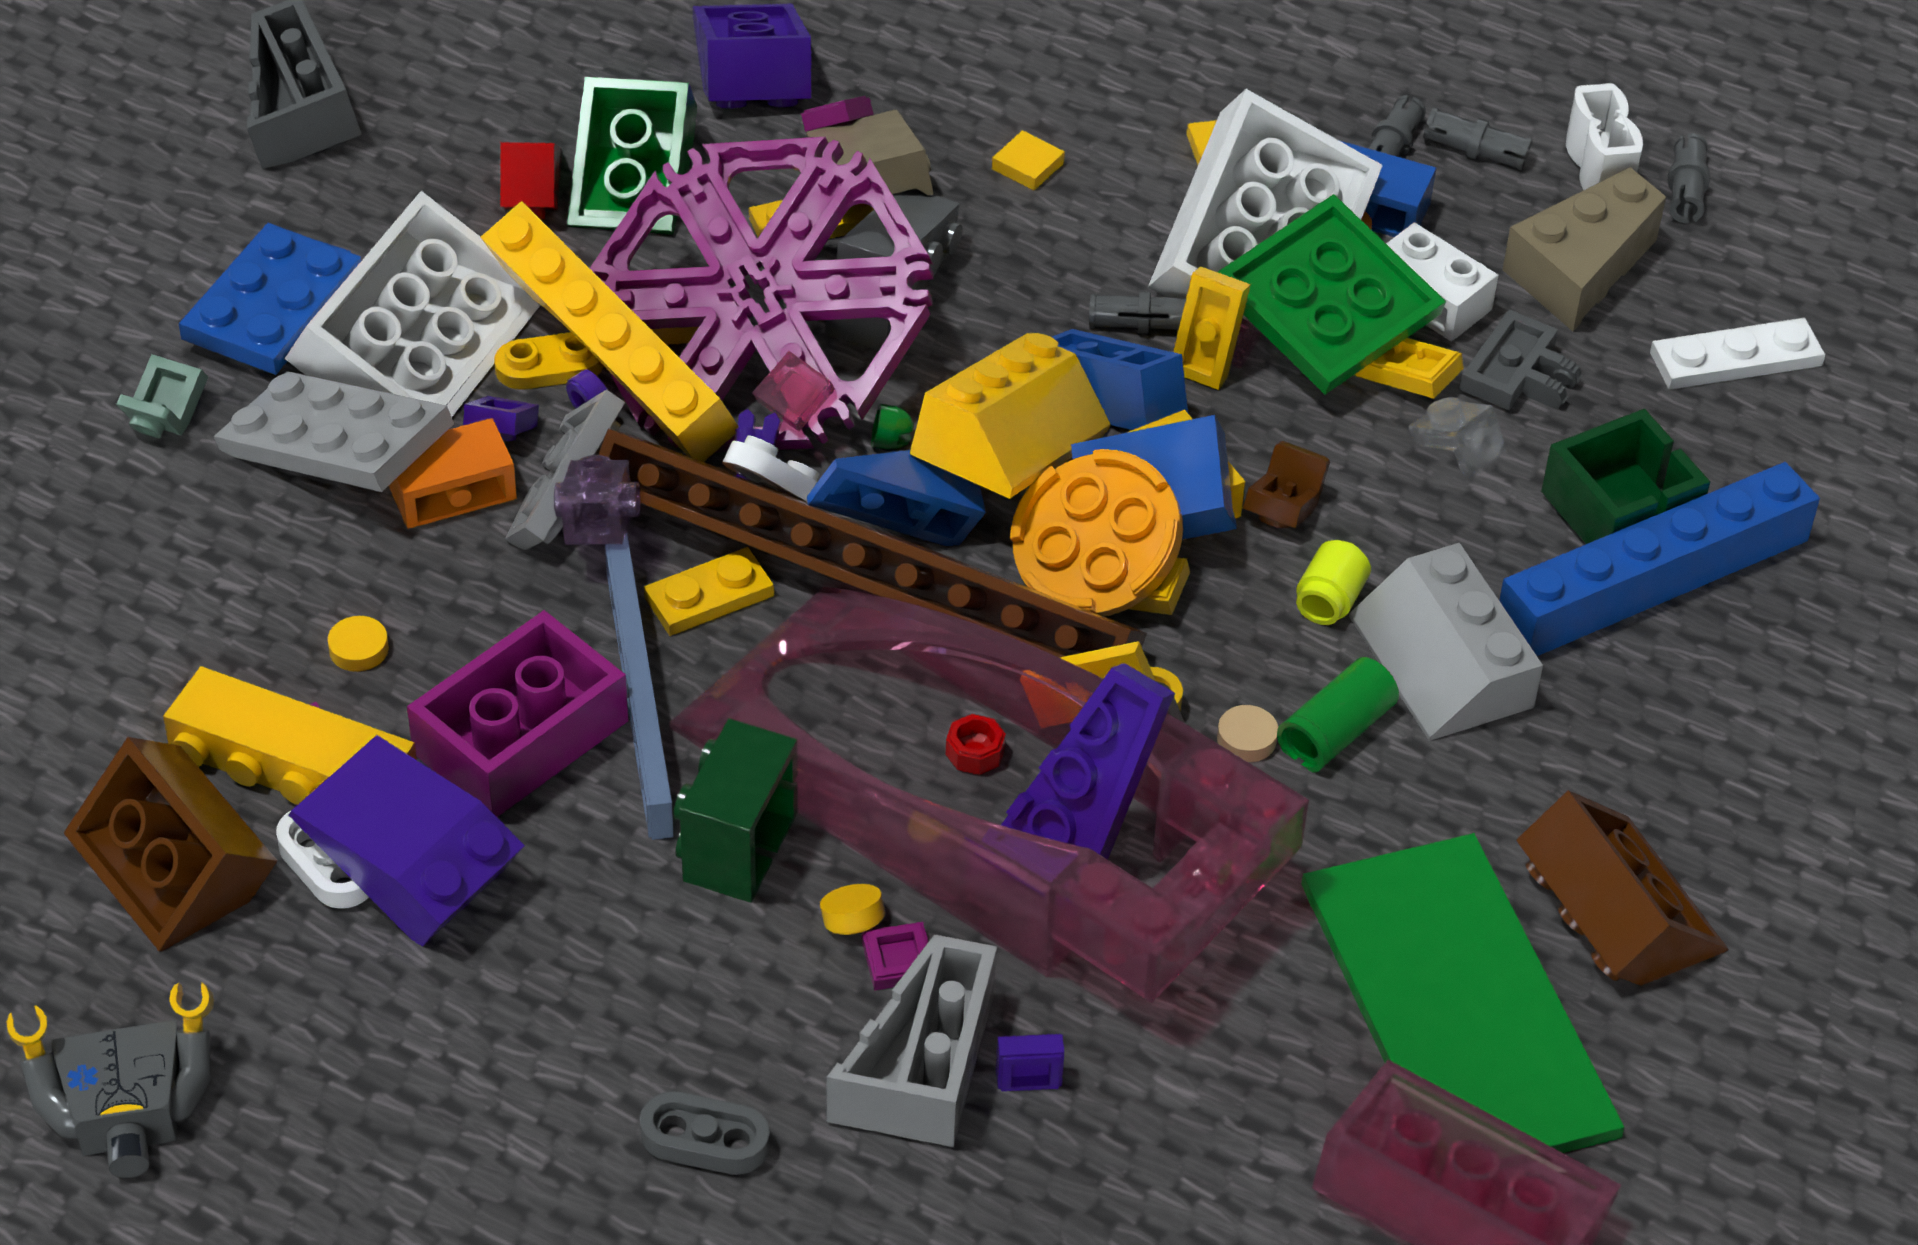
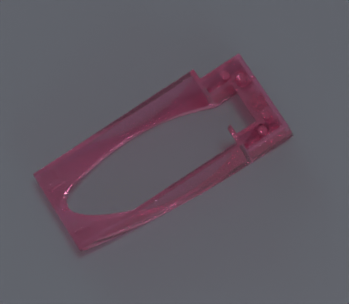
[669,587,1309,1003]

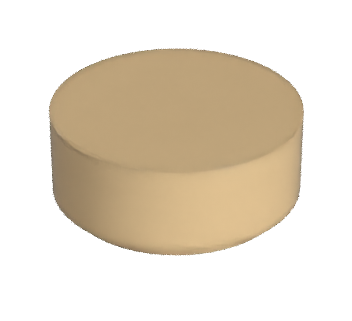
[1217,705,1278,762]

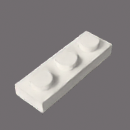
[1650,318,1825,390]

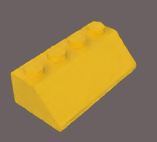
[910,333,1110,499]

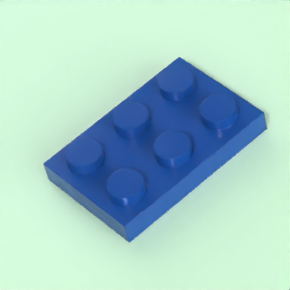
[179,223,361,375]

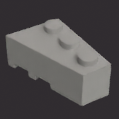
[826,934,997,1147]

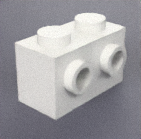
[1386,222,1498,342]

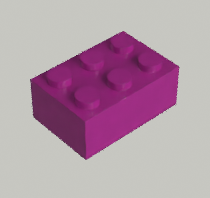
[407,610,628,817]

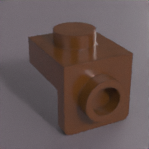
[1243,441,1330,528]

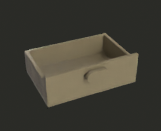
[806,109,934,196]

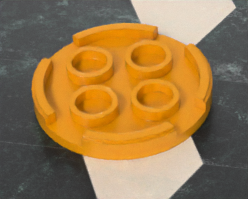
[1010,449,1183,616]

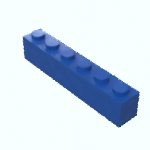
[1499,462,1820,656]

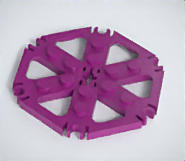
[590,136,934,453]

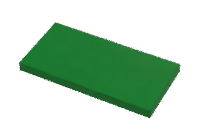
[1301,833,1625,1184]

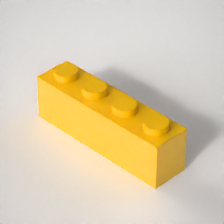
[163,666,417,805]

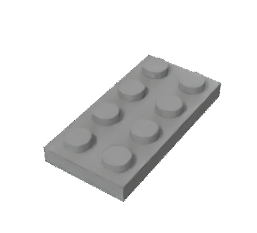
[213,371,454,492]

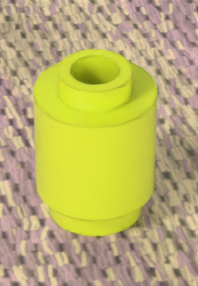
[1296,540,1371,625]

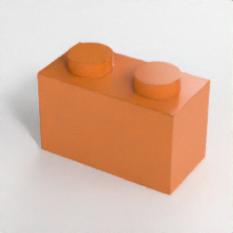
[389,418,517,529]

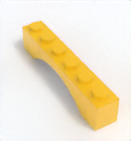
[481,201,738,462]

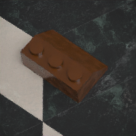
[64,737,278,952]
[1516,790,1729,986]

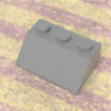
[1349,543,1543,741]

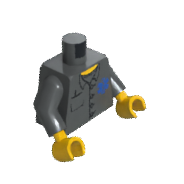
[7,982,214,1178]

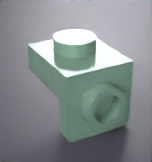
[116,354,208,438]

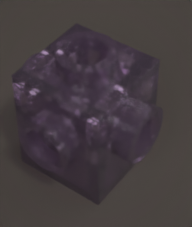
[554,455,641,545]

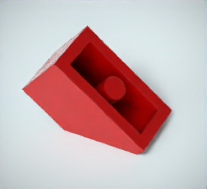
[500,142,562,220]

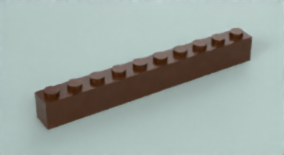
[588,429,1147,661]

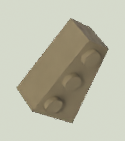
[1502,167,1666,331]

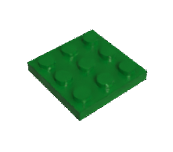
[1218,194,1446,395]

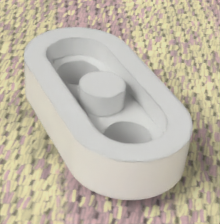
[722,436,820,502]
[276,811,369,909]

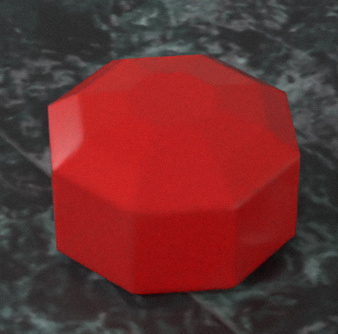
[946,714,1006,775]

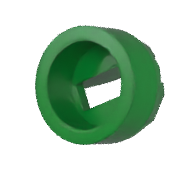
[871,403,914,450]

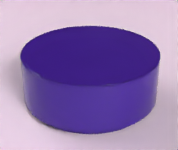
[566,369,607,409]

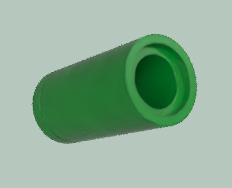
[1277,657,1399,772]

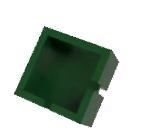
[1541,408,1711,544]
[674,718,798,903]

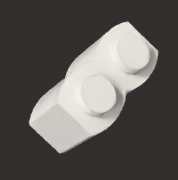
[1566,83,1643,190]

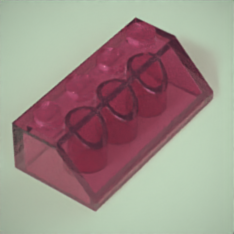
[1312,1060,1621,1245]

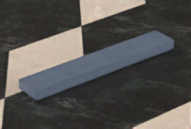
[604,533,673,840]

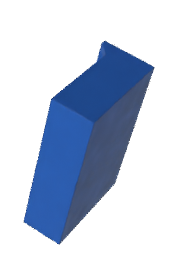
[1071,415,1237,540]

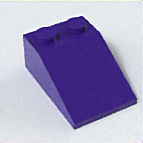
[692,4,811,108]
[288,735,525,947]

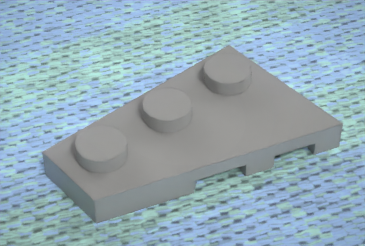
[505,389,625,550]

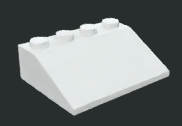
[1148,89,1383,328]
[285,191,540,417]

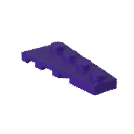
[979,663,1175,911]

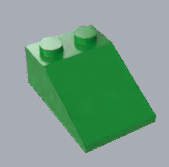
[567,77,698,235]

